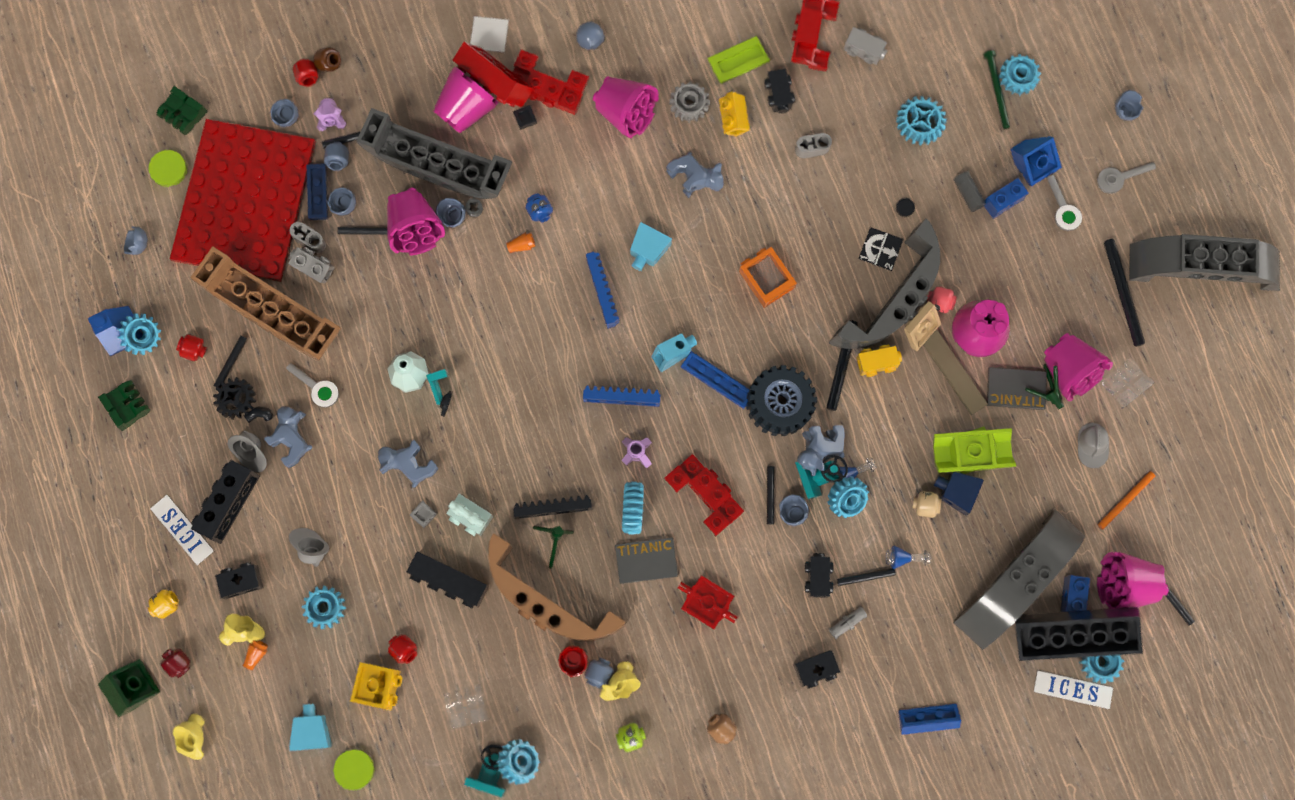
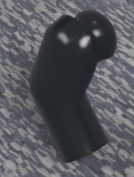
[243,406,273,423]

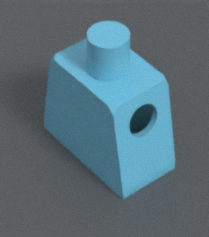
[630,222,672,271]
[651,334,697,372]
[289,704,332,751]

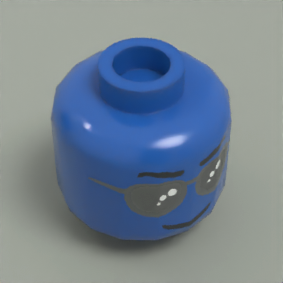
[525,193,553,223]

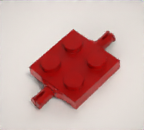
[677,575,738,630]

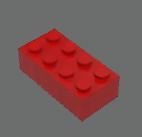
[452,42,534,107]

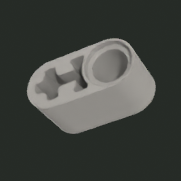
[795,133,832,158]
[290,222,326,253]

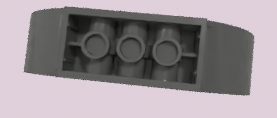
[1129,234,1280,291]

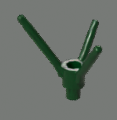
[1025,364,1064,409]
[533,526,574,569]

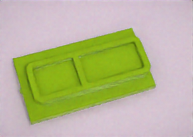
[707,36,770,84]

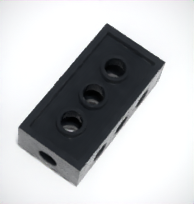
[191,460,260,544]

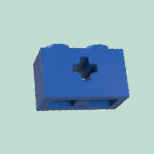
[984,178,1029,219]
[1060,575,1090,612]

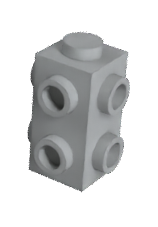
[844,27,887,65]
[288,246,335,283]

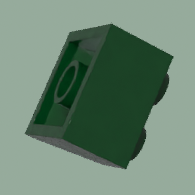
[98,659,160,718]

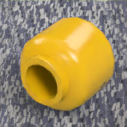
[148,590,179,619]

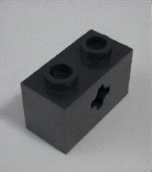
[215,562,263,599]
[793,650,840,689]

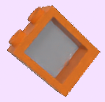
[739,247,797,308]

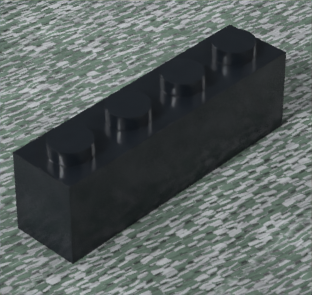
[406,551,489,609]

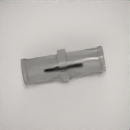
[829,606,868,639]

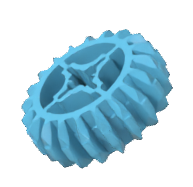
[896,95,947,146]
[622,481,644,535]

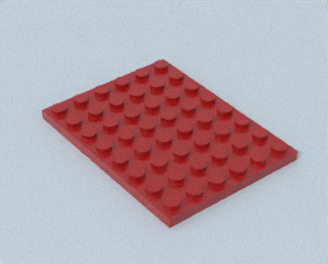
[169,119,316,282]

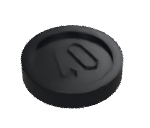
[896,198,915,217]

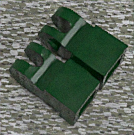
[157,86,208,135]
[98,380,150,431]

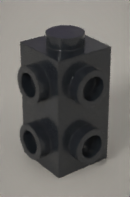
[764,68,795,114]
[805,553,833,598]

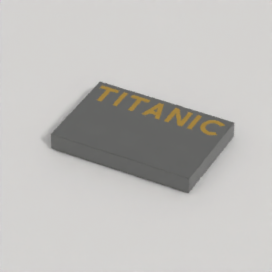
[987,367,1047,410]
[615,538,678,584]

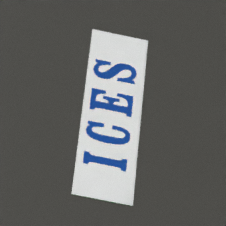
[150,495,214,565]
[1034,671,1113,709]

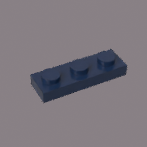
[307,164,328,221]

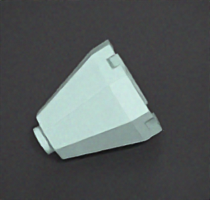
[387,351,429,393]

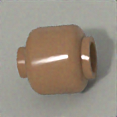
[707,714,737,744]

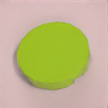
[149,150,187,187]
[333,749,375,790]

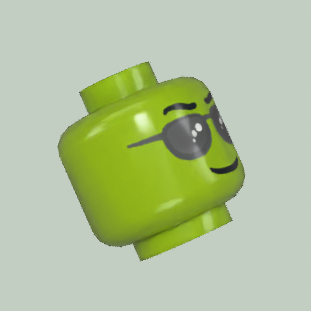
[615,723,646,752]

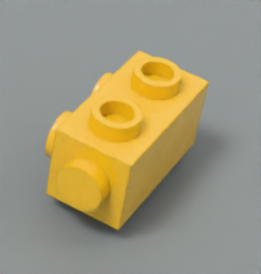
[719,92,750,137]
[856,344,902,377]

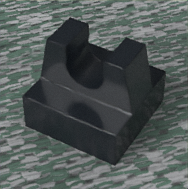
[513,105,537,130]

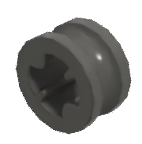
[465,198,483,217]

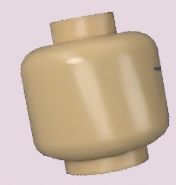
[913,491,942,518]

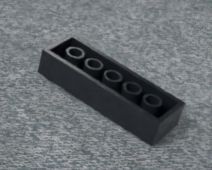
[1015,607,1143,661]

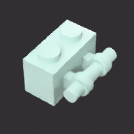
[446,494,493,536]

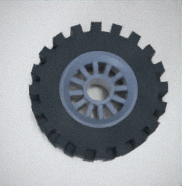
[746,365,817,436]

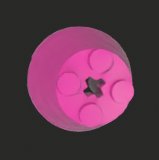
[433,66,499,134]
[593,76,659,139]
[387,188,445,256]
[952,300,1010,357]
[1044,333,1113,401]
[1097,552,1168,609]

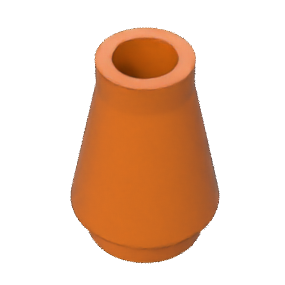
[506,232,536,253]
[243,640,268,670]

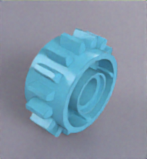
[999,54,1041,95]
[117,313,161,355]
[827,476,869,518]
[302,586,346,629]
[1079,655,1124,684]
[497,739,540,785]

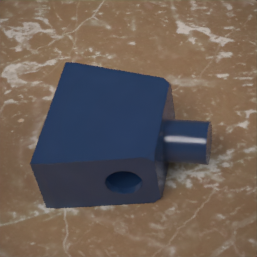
[933,472,984,516]

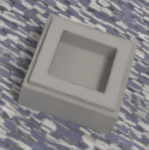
[410,500,437,528]

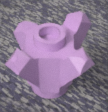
[313,98,346,131]
[622,437,652,468]

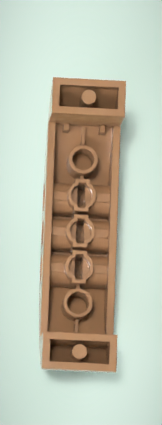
[190,247,341,361]
[488,533,626,641]

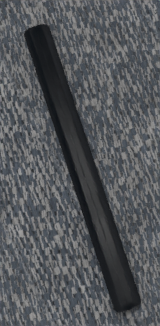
[1104,239,1145,347]

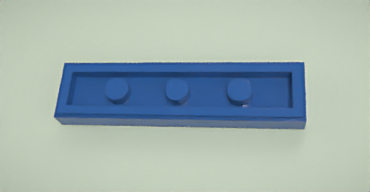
[681,351,749,409]

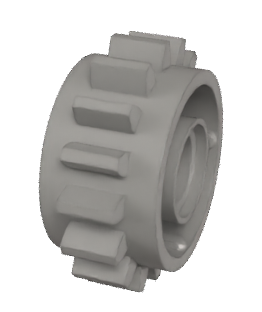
[669,82,710,123]

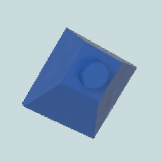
[1010,136,1062,186]
[88,306,143,356]

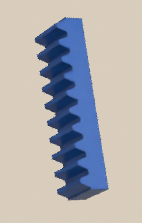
[586,252,619,329]
[583,385,660,407]

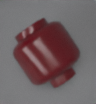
[160,648,191,678]

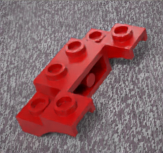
[791,0,840,72]
[513,49,589,115]
[664,454,744,537]

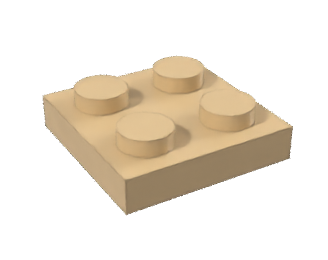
[904,301,941,351]

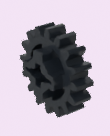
[213,377,256,420]

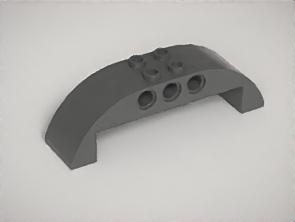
[356,108,512,199]
[829,219,940,349]
[953,509,1085,650]

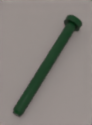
[983,50,1010,130]

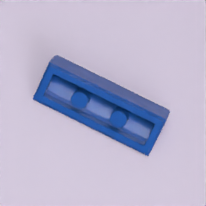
[898,704,961,735]

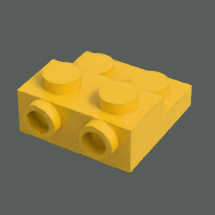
[350,662,402,711]

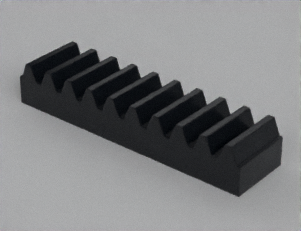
[513,495,592,519]

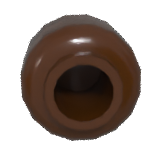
[313,47,341,72]

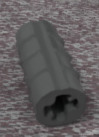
[954,171,986,212]

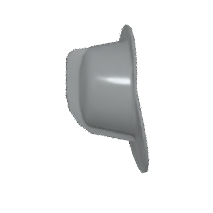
[1078,423,1109,468]
[227,431,267,473]
[289,528,329,567]

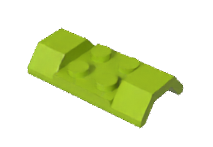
[933,428,1016,473]

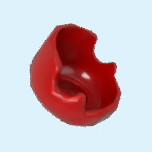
[558,645,588,677]

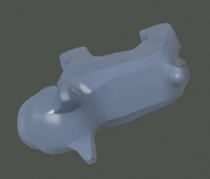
[666,152,724,198]
[264,406,312,468]
[797,425,845,476]
[378,440,439,488]

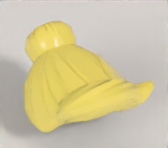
[219,614,265,645]
[600,662,640,701]
[173,714,204,760]

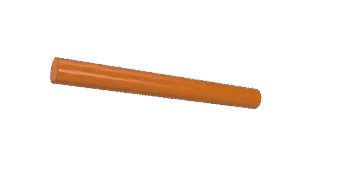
[1097,471,1156,530]

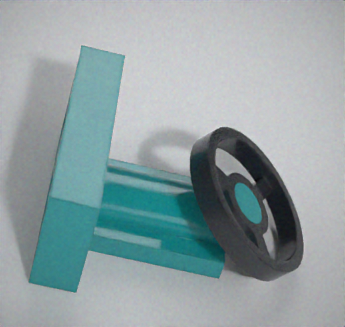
[426,369,453,417]
[795,455,848,499]
[464,744,506,798]

